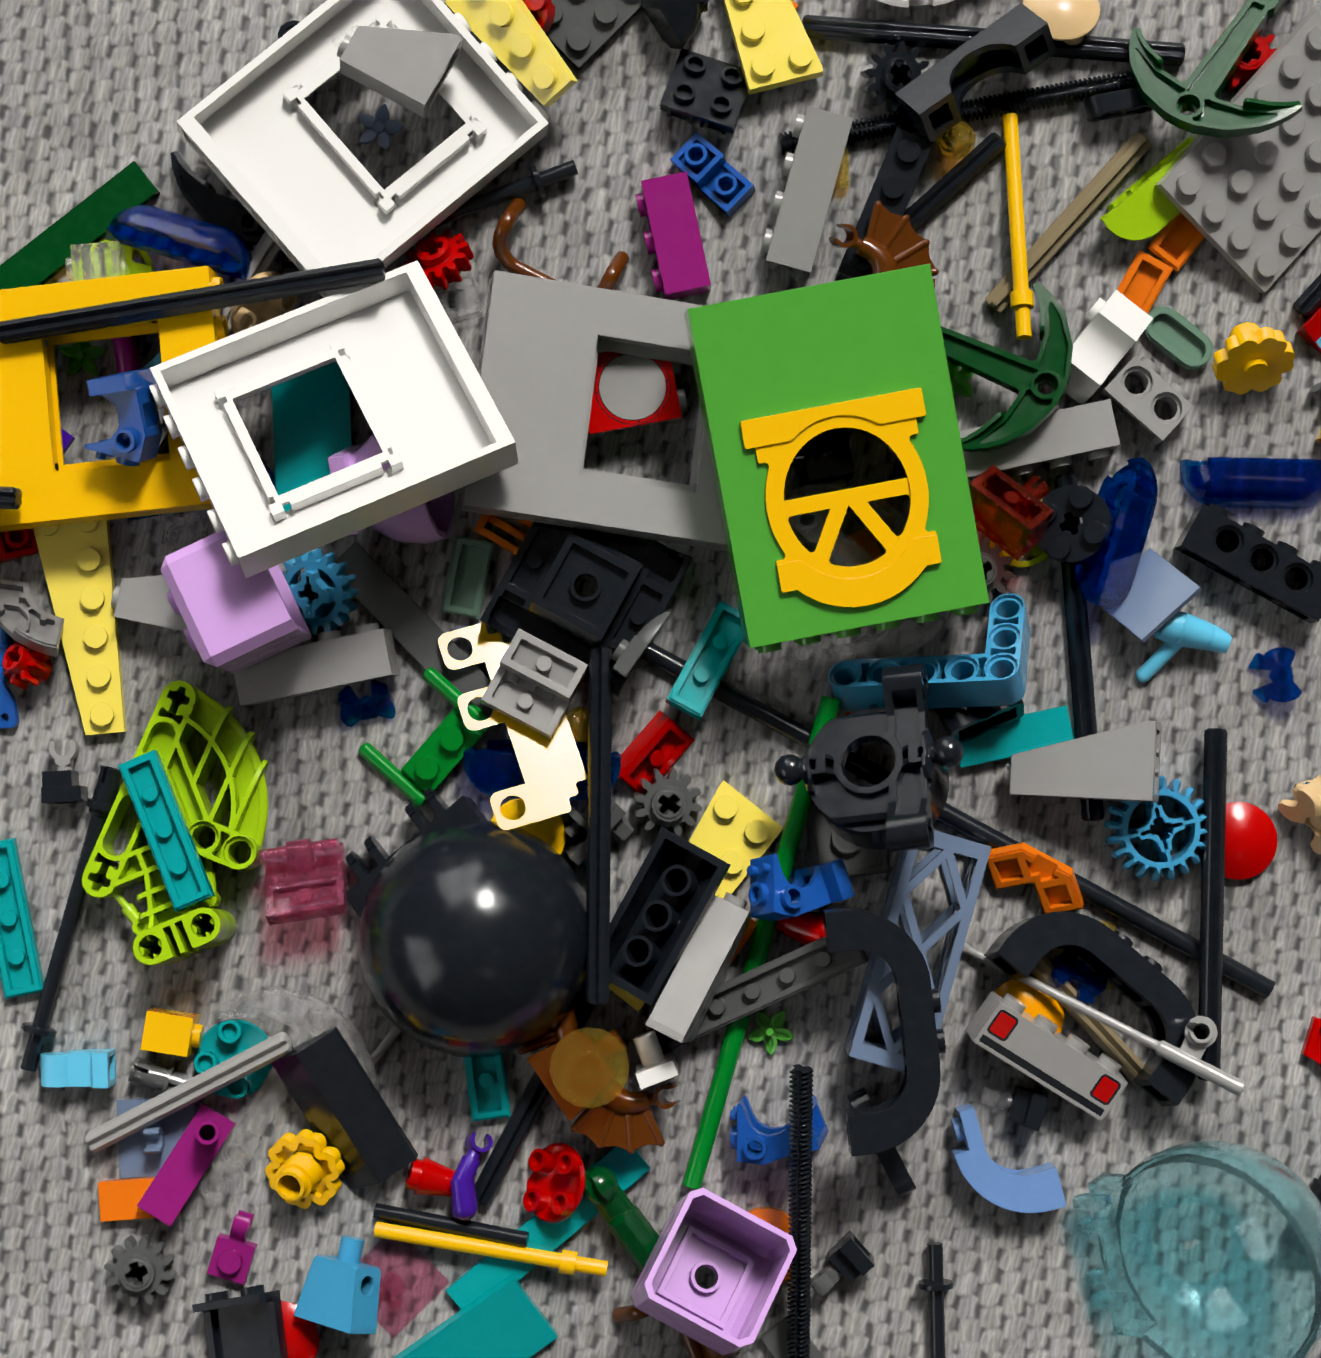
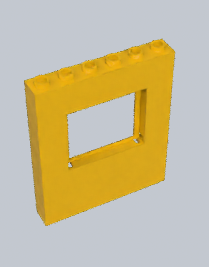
[0,266,236,532]

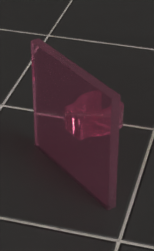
[360,1239,450,1337]

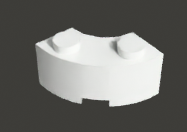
[1065,290,1153,405]

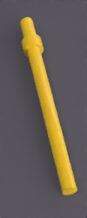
[1002,113,1034,340]
[373,1221,609,1277]

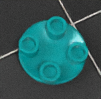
[194,1019,273,1098]

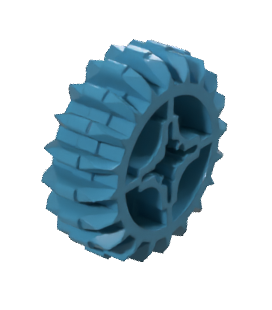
[1104,776,1207,881]

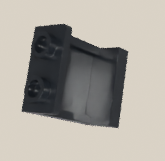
[192,1284,288,1358]

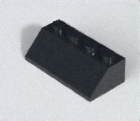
[609,827,731,1006]

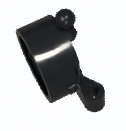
[774,663,964,852]

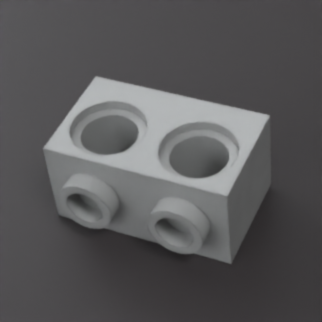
[1098,354,1194,445]

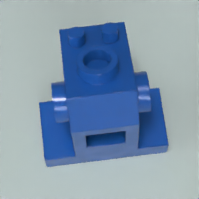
[85,368,162,466]
[747,853,855,922]
[730,1095,829,1165]

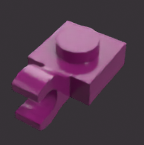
[207,1210,258,1285]

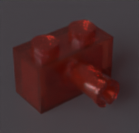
[969,465,1054,561]

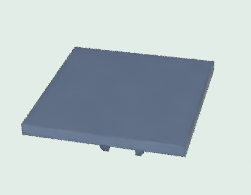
[1093,548,1202,643]
[116,1098,195,1178]

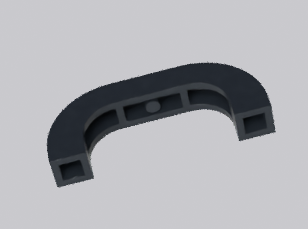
[822,908,946,1157]
[984,911,1201,1106]

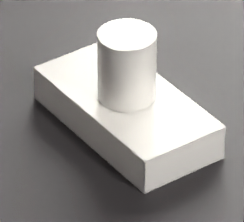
[633,1030,678,1090]

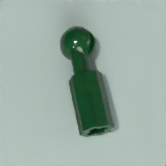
[583,1166,659,1272]

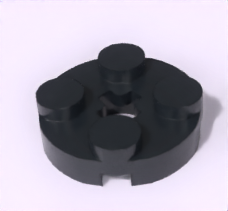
[1032,485,1113,565]

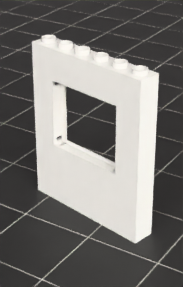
[176,0,549,298]
[149,260,518,578]

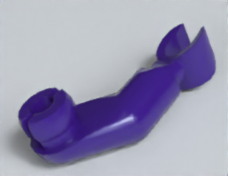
[451,1131,493,1221]

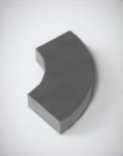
[0,578,64,657]

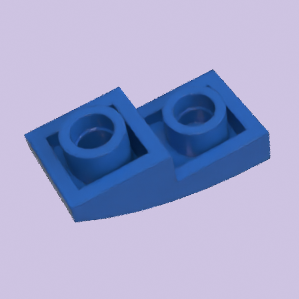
[670,132,756,218]

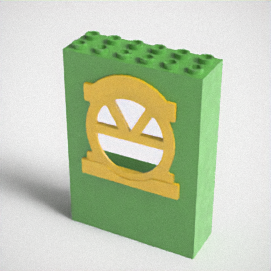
[684,264,989,653]

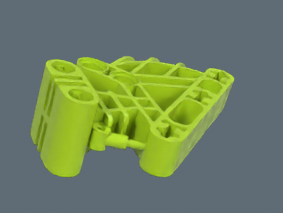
[82,680,269,965]

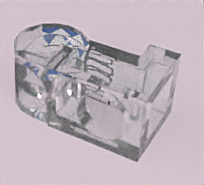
[434,277,486,325]

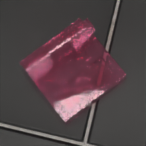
[259,838,347,926]

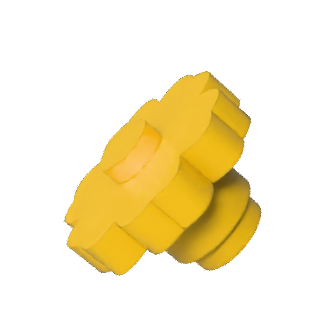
[1212,322,1295,395]
[265,1129,345,1209]

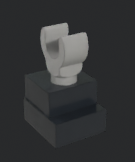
[41,740,88,804]

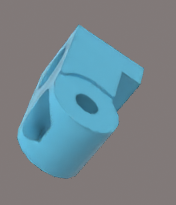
[40,1049,116,1088]

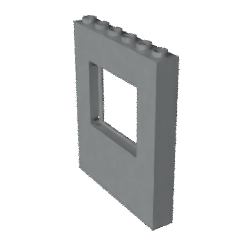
[459,270,727,551]

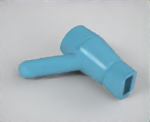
[1136,611,1232,683]

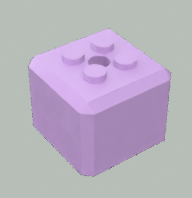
[161,531,312,674]
[631,1188,797,1355]

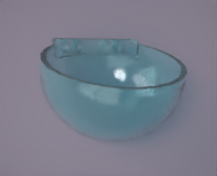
[1072,1140,1321,1358]

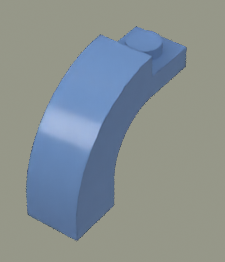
[950,1103,1067,1213]

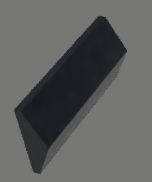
[271,1027,418,1189]

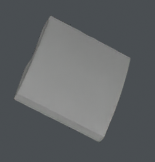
[481,628,588,740]

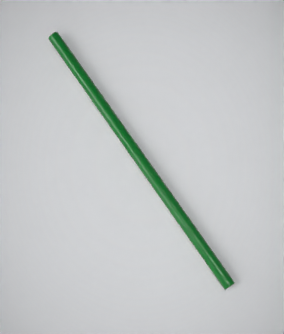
[682,695,841,1190]

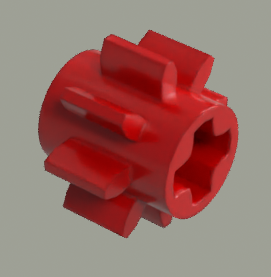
[2,643,52,690]

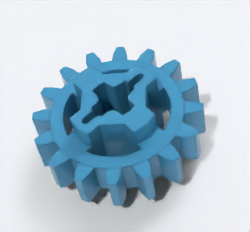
[282,548,359,635]

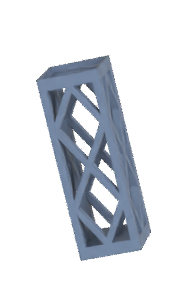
[844,830,991,1072]

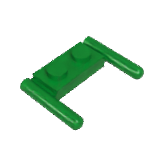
[358,667,491,807]

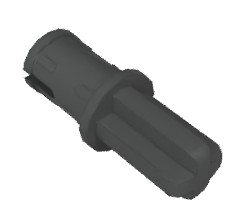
[128,1057,205,1103]

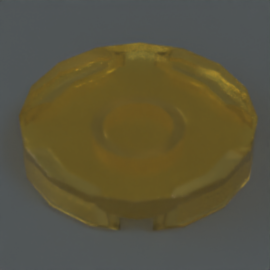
[549,1027,630,1108]

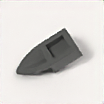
[611,611,671,679]

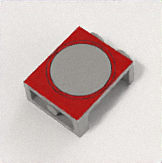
[588,352,688,439]

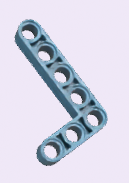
[828,593,1031,712]

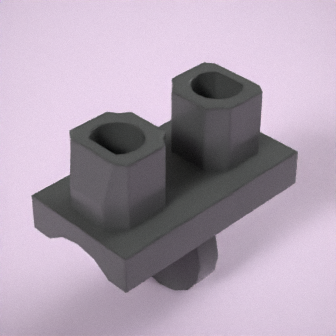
[563,799,634,866]

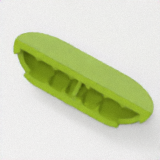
[1100,135,1198,240]

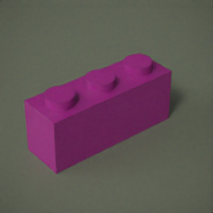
[635,171,711,300]

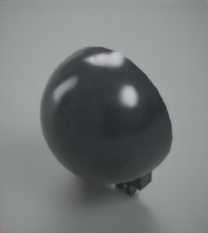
[343,787,586,1057]

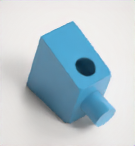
[294,1235,381,1334]

